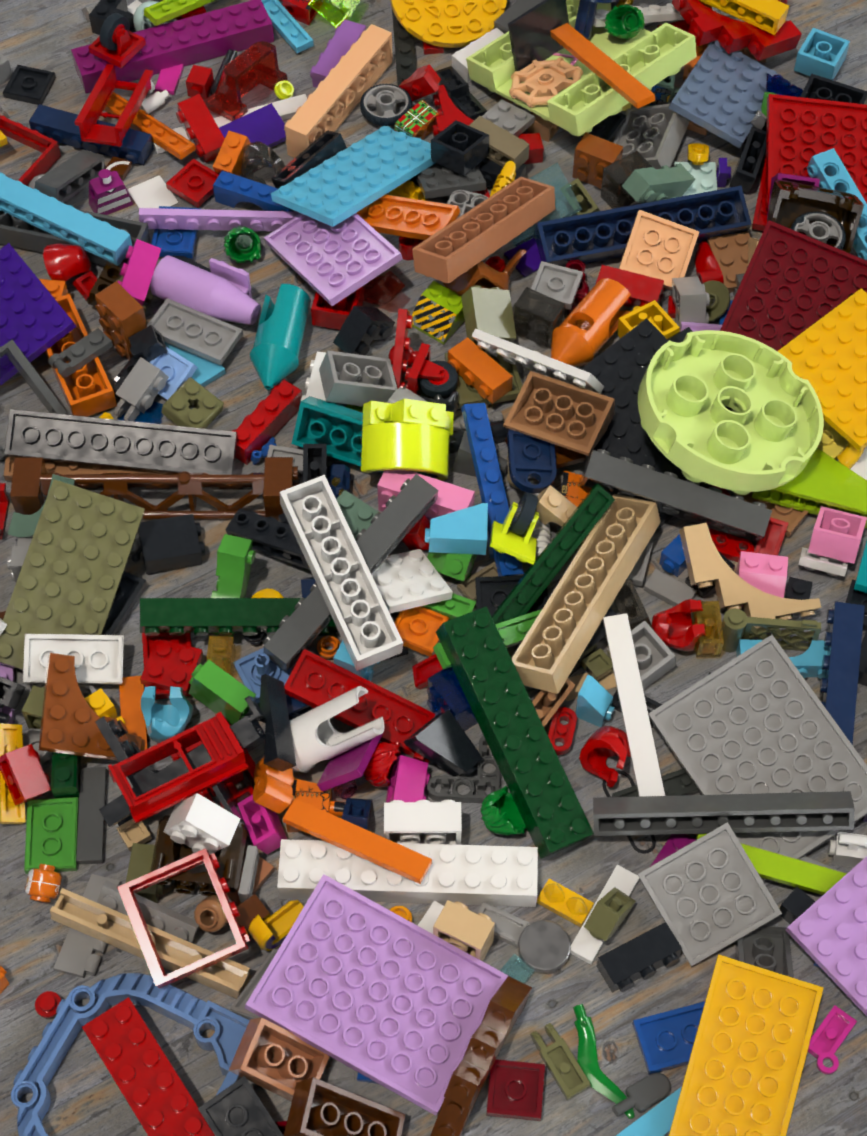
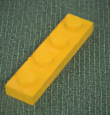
[0,723,26,824]

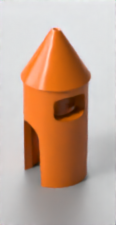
[551,278,631,367]

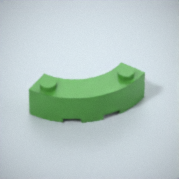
[211,534,256,638]

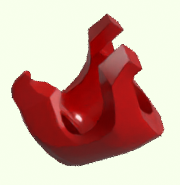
[43,243,92,281]
[651,599,706,652]
[579,726,631,787]

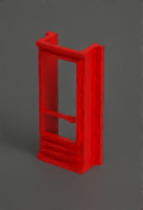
[75,64,153,147]
[108,712,248,824]

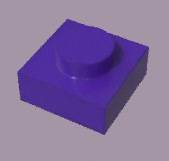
[716,158,731,187]

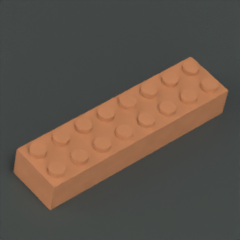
[413,177,555,284]

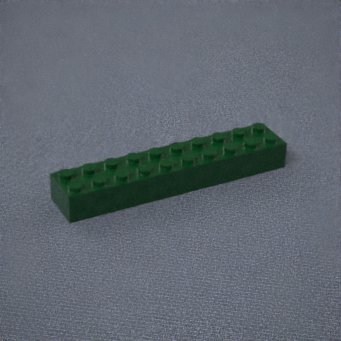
[436,606,594,859]

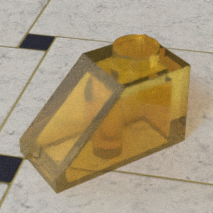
[207,636,236,677]

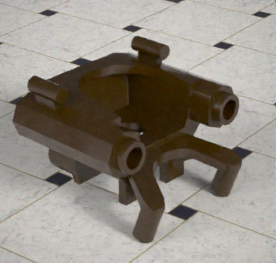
[150,815,247,897]

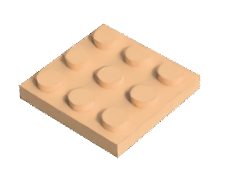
[619,210,699,290]

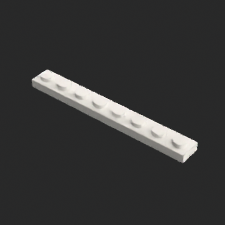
[593,3,731,27]

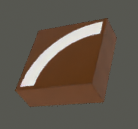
[105,156,132,181]

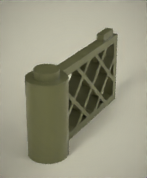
[717,608,821,653]

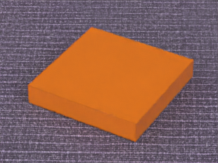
[394,606,449,657]

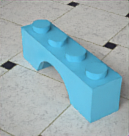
[736,639,828,679]

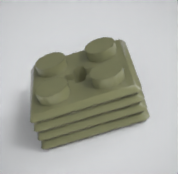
[162,377,224,429]

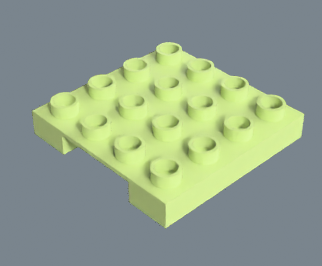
[466,0,697,137]

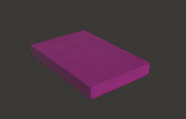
[317,733,383,791]

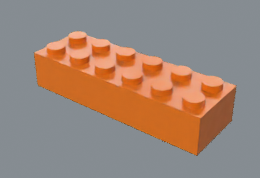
[45,294,117,417]

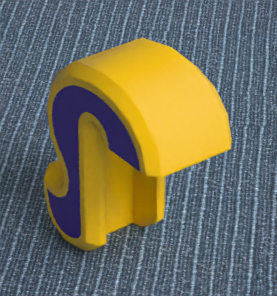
[248,900,304,951]

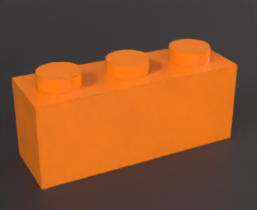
[447,337,513,404]

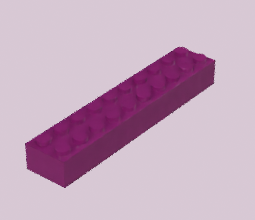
[71,0,274,93]

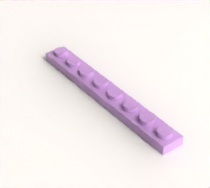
[139,208,301,232]

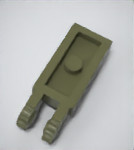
[530,1023,591,1100]

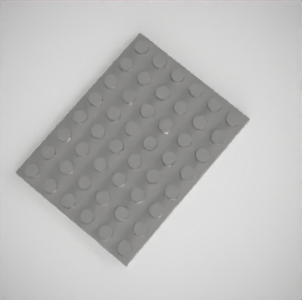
[648,635,867,882]

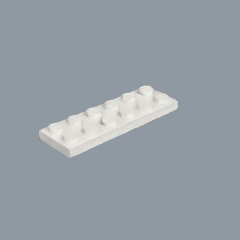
[472,328,604,394]

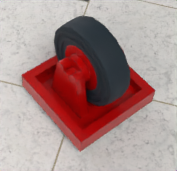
[88,13,146,69]
[405,343,458,398]

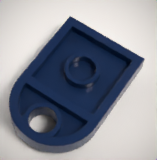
[507,430,557,494]

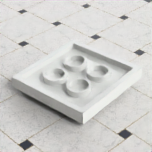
[372,549,453,613]

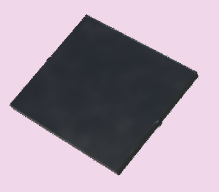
[508,0,569,71]

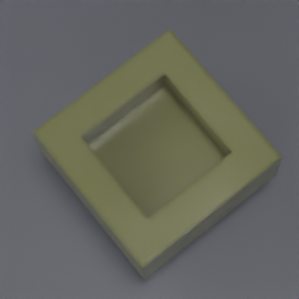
[581,648,613,681]

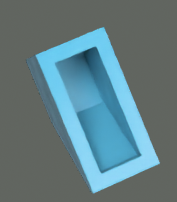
[575,675,615,727]

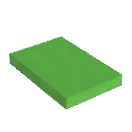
[24,797,79,874]

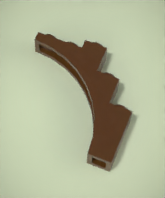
[430,976,532,1136]

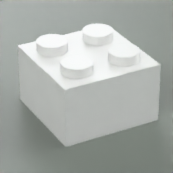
[163,793,240,854]

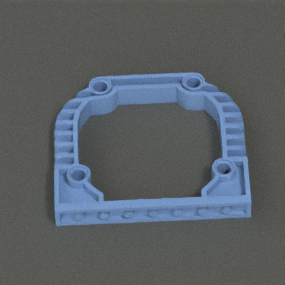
[11,973,250,1136]

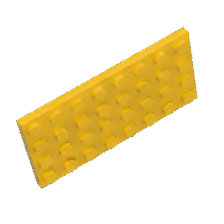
[668,954,824,1136]

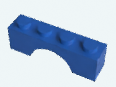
[213,171,297,212]

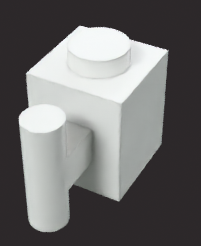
[828,832,867,868]

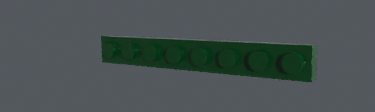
[491,484,615,624]

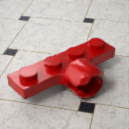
[388,309,414,389]

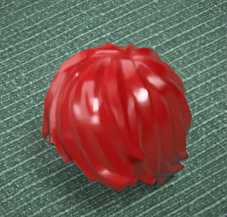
[364,742,401,788]

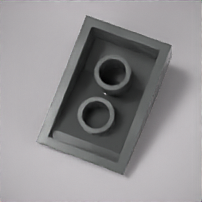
[735,926,794,978]

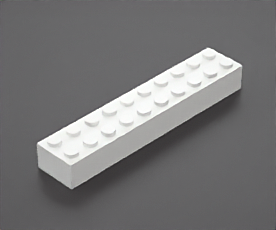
[277,839,538,907]

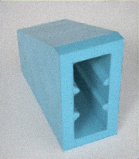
[425,503,488,555]

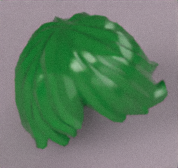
[605,4,645,40]
[224,226,261,264]
[480,786,526,836]

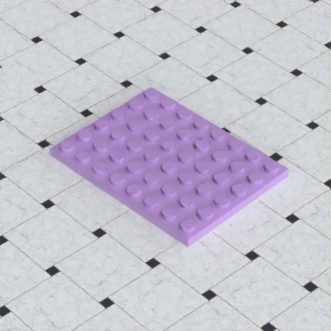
[245,874,508,1116]

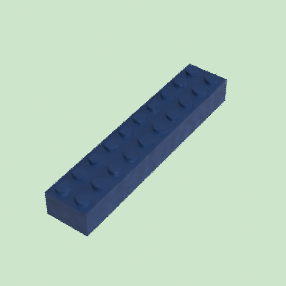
[534,186,752,267]

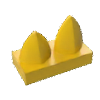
[537,878,594,927]

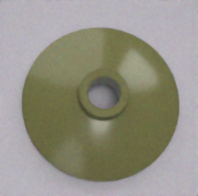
[703,280,730,322]

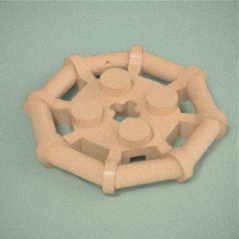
[509,57,583,108]

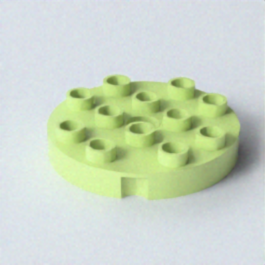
[638,330,824,495]

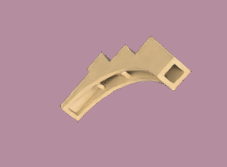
[679,523,821,634]

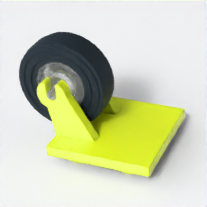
[490,492,539,565]

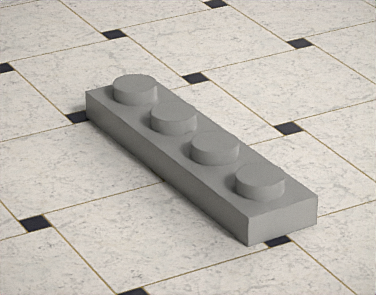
[97,881,199,943]

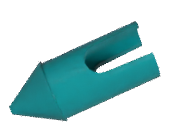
[250,284,311,390]

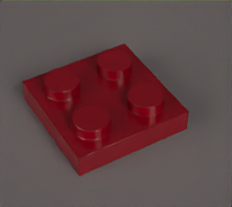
[486,1059,545,1121]

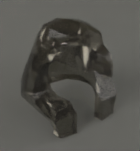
[241,141,285,185]

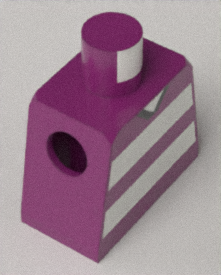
[89,169,133,215]

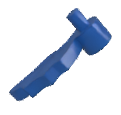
[251,437,277,465]

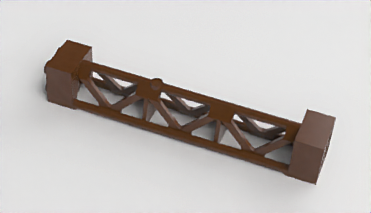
[10,457,300,521]

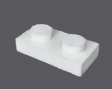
[798,547,848,577]

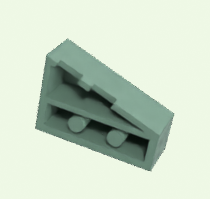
[622,163,695,204]

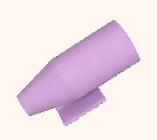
[151,255,261,325]

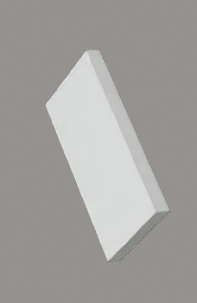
[23,634,124,685]

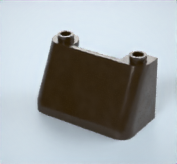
[767,179,864,253]

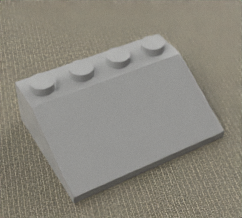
[613,104,690,175]

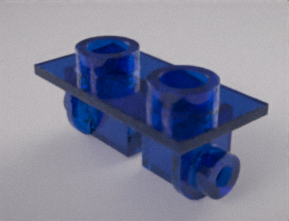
[766,74,803,97]

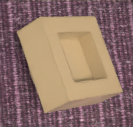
[116,819,152,851]

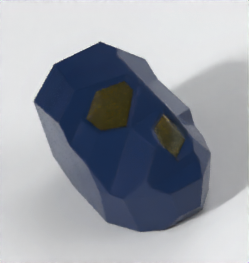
[327,464,351,499]

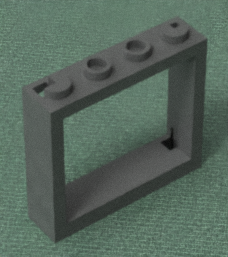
[0,340,67,461]

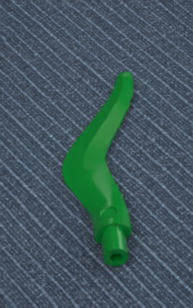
[573,1004,634,1119]

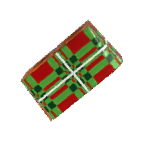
[394,100,438,140]

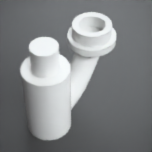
[140,81,170,114]

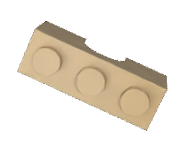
[535,485,591,551]

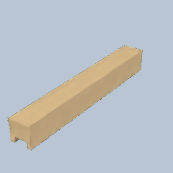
[50,888,251,999]

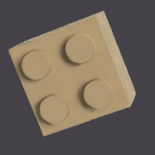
[433,900,495,961]

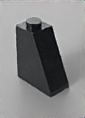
[404,709,482,776]

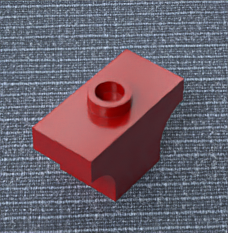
[399,64,441,101]

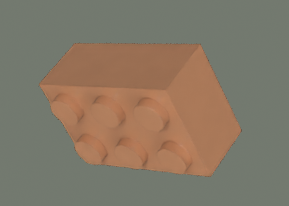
[228,1017,329,1102]

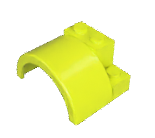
[361,399,454,481]

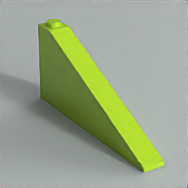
[752,448,867,528]

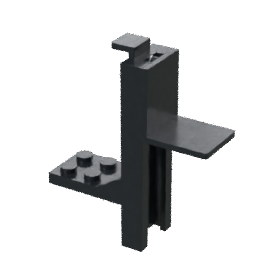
[95,696,265,827]

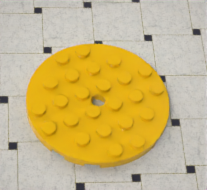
[390,0,507,48]

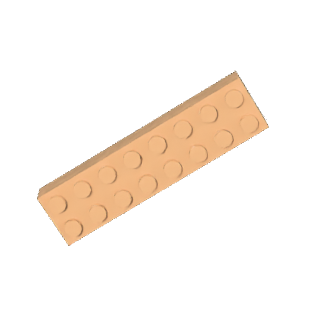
[284,24,393,158]

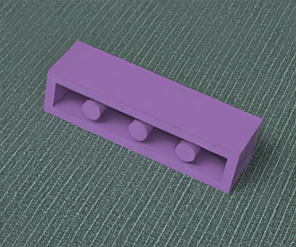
[310,19,366,88]

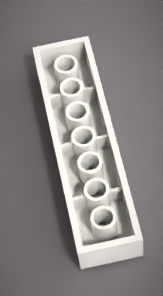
[280,475,403,671]

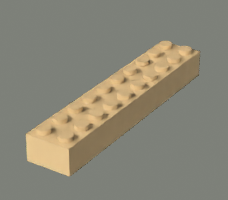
[512,494,661,694]

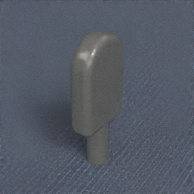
[612,1073,671,1117]

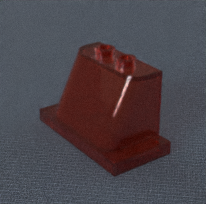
[204,41,287,121]

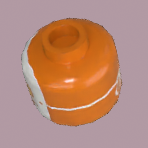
[25,864,62,903]

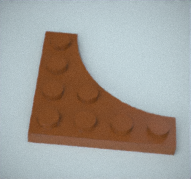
[39,653,142,761]

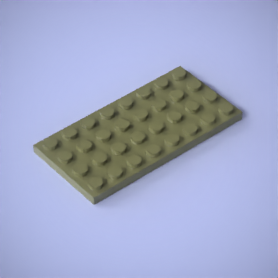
[0,479,145,670]

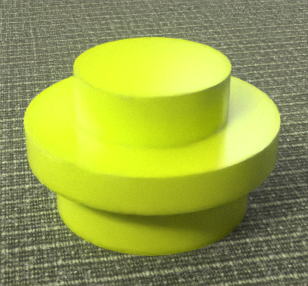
[274,81,294,100]

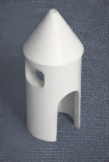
[262,686,384,773]

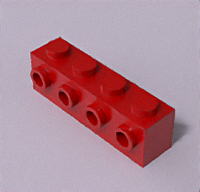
[232,380,302,465]

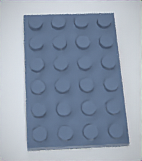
[668,40,783,148]

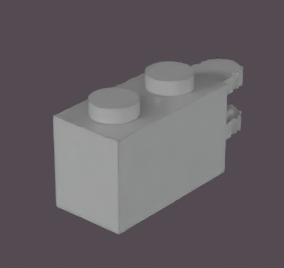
[114,357,169,421]

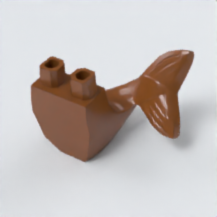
[443,249,527,296]

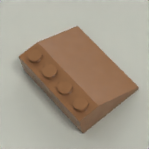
[503,371,615,456]

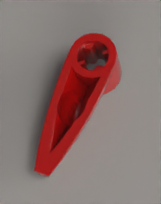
[695,240,724,284]

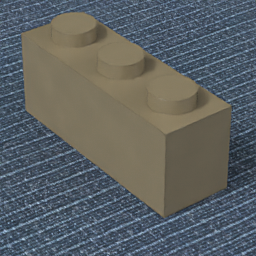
[469,116,529,171]

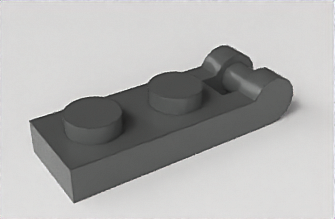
[48,328,113,378]

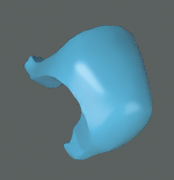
[141,686,194,743]

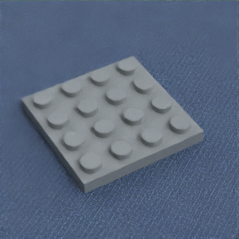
[638,822,782,966]

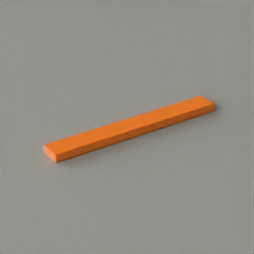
[550,23,655,109]

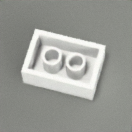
[384,800,462,845]

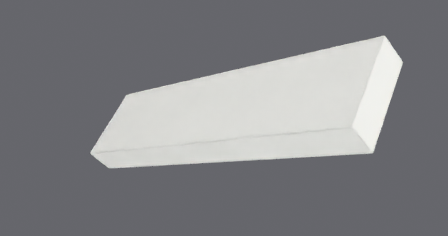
[570,865,639,965]

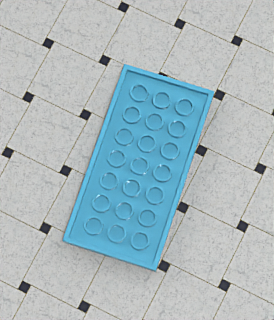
[271,126,435,227]

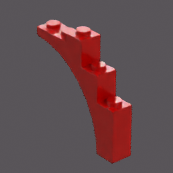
[672,0,802,61]
[432,85,544,165]

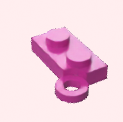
[807,1005,857,1075]

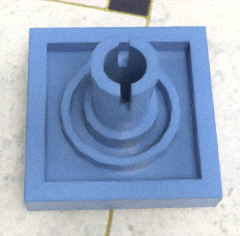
[233,648,292,703]

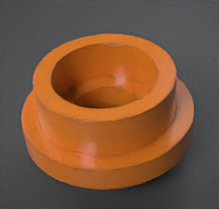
[317,635,340,659]

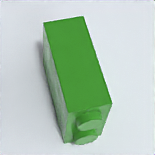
[189,659,256,725]

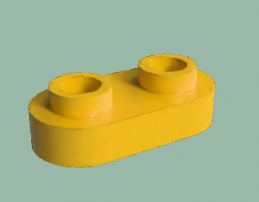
[687,143,709,165]

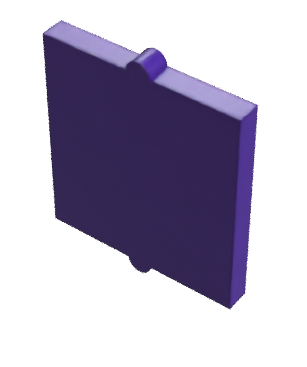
[504,238,541,277]

